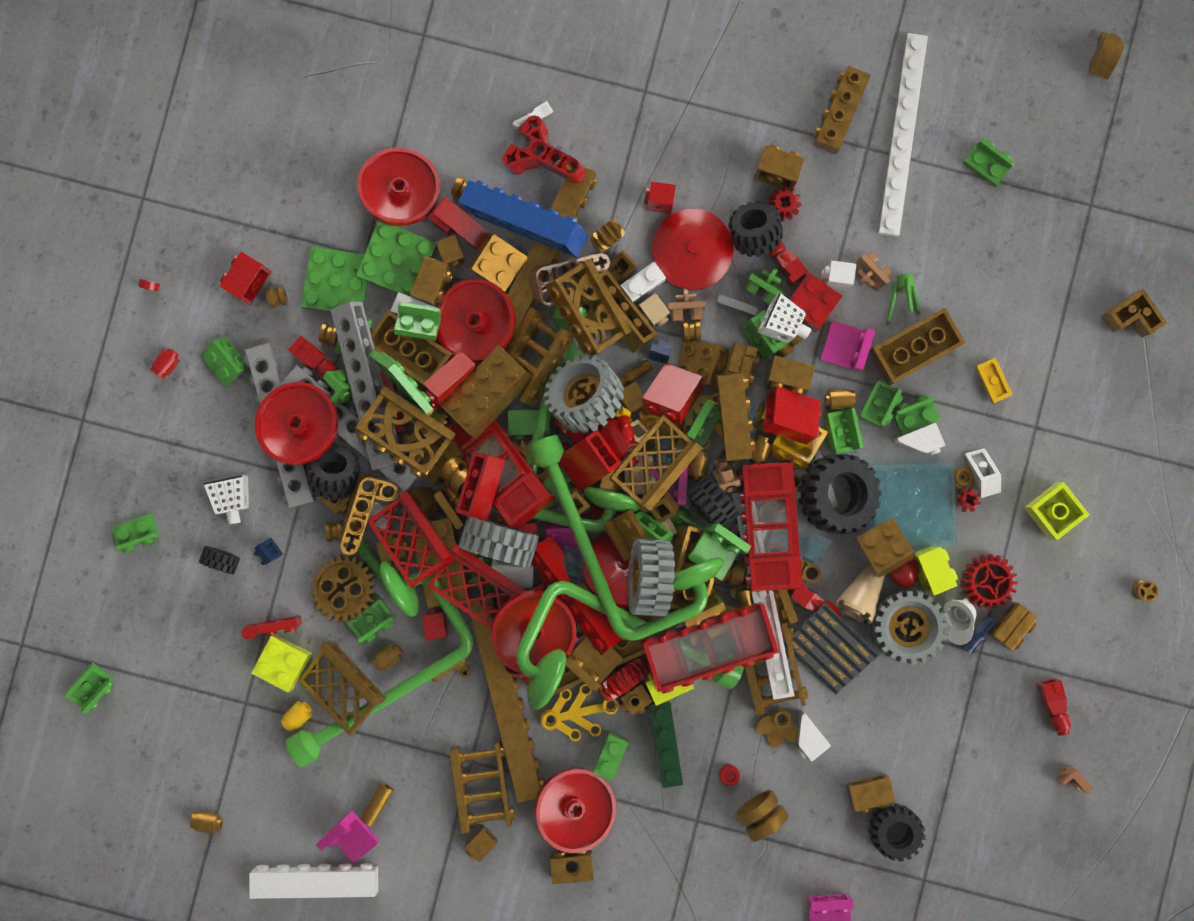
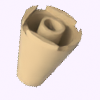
[834,566,885,624]

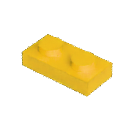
[975,357,1013,404]

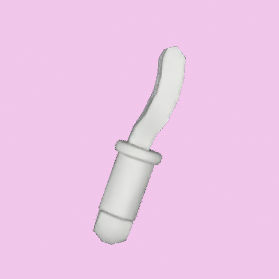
[512,101,553,129]

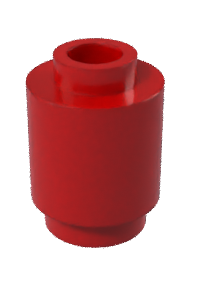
[150,348,180,379]

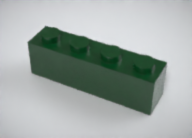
[649,700,683,788]

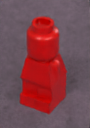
[768,241,808,287]
[288,336,339,378]
[788,582,841,618]
[1036,678,1071,736]

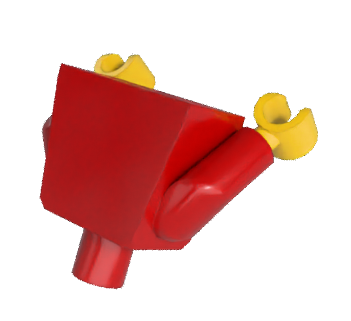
[600,407,639,468]

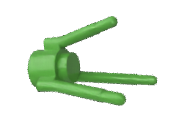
[886,274,921,323]
[670,507,706,530]

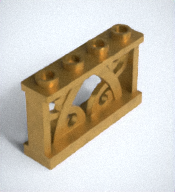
[545,258,632,356]
[355,386,455,478]

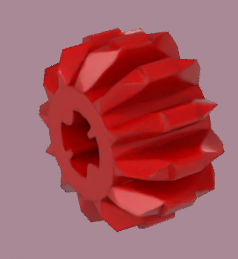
[767,186,802,222]

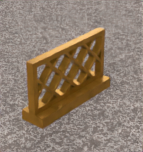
[609,415,702,512]
[299,642,386,736]

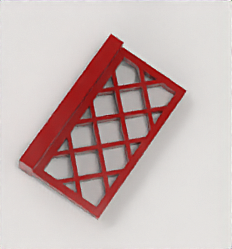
[368,490,455,588]
[427,544,526,630]

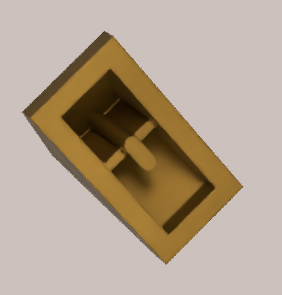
[607,250,637,285]

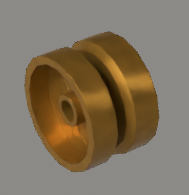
[735,789,789,842]

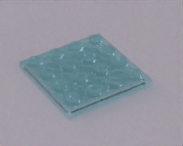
[870,463,957,546]

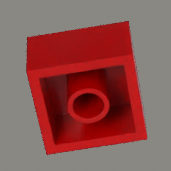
[219,251,272,306]
[789,272,843,332]

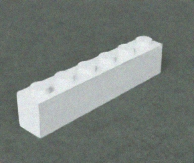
[249,863,378,899]

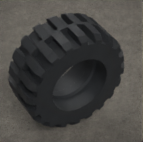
[798,454,882,534]

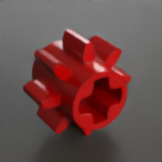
[954,488,981,512]

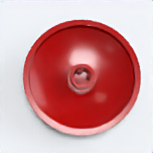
[357,148,440,226]
[652,209,734,291]
[437,279,516,362]
[255,382,338,465]
[583,533,631,608]
[491,591,576,674]
[534,767,616,853]

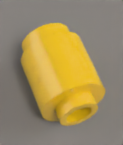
[281,701,312,732]

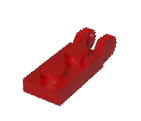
[241,616,302,639]

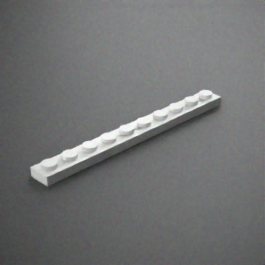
[878,33,928,237]
[732,493,795,700]

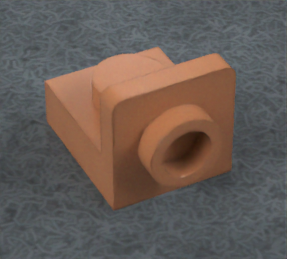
[1055,765,1093,794]

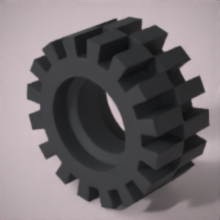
[198,546,240,574]

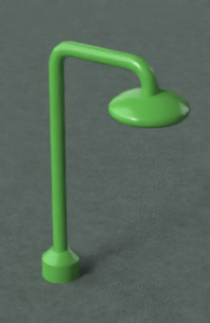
[527,304,640,533]
[527,435,724,641]
[286,561,473,768]
[516,581,744,710]

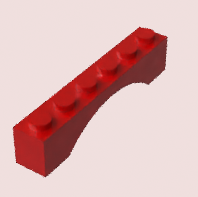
[531,536,623,656]

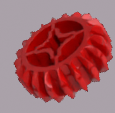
[961,554,1018,610]
[598,656,649,701]

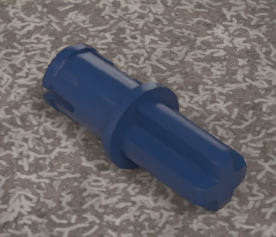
[961,616,996,655]

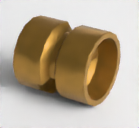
[439,457,468,496]
[714,559,746,587]

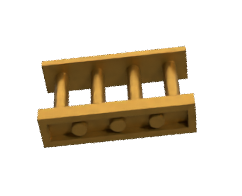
[506,307,574,406]
[745,621,809,715]
[449,740,515,834]

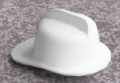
[943,598,977,645]

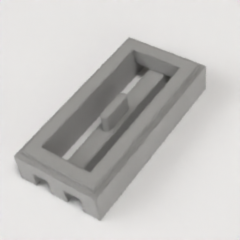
[716,295,758,316]

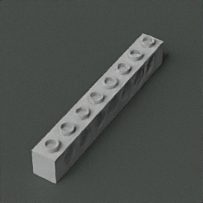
[330,302,399,471]
[244,343,317,508]
[281,365,419,491]

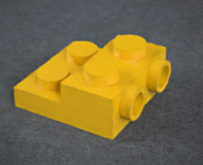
[771,427,828,470]

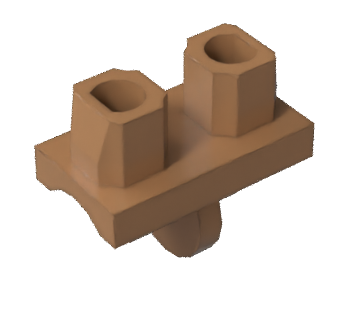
[854,252,892,292]
[667,288,706,322]
[712,458,741,495]

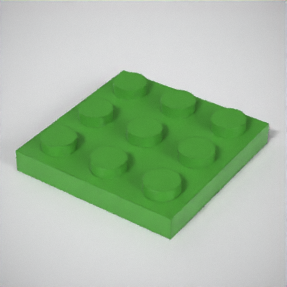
[356,221,436,297]
[301,247,368,312]
[369,349,433,414]

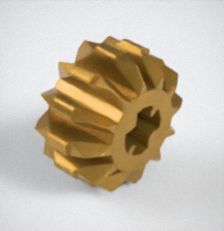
[590,219,625,253]

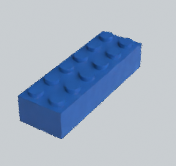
[458,180,588,258]

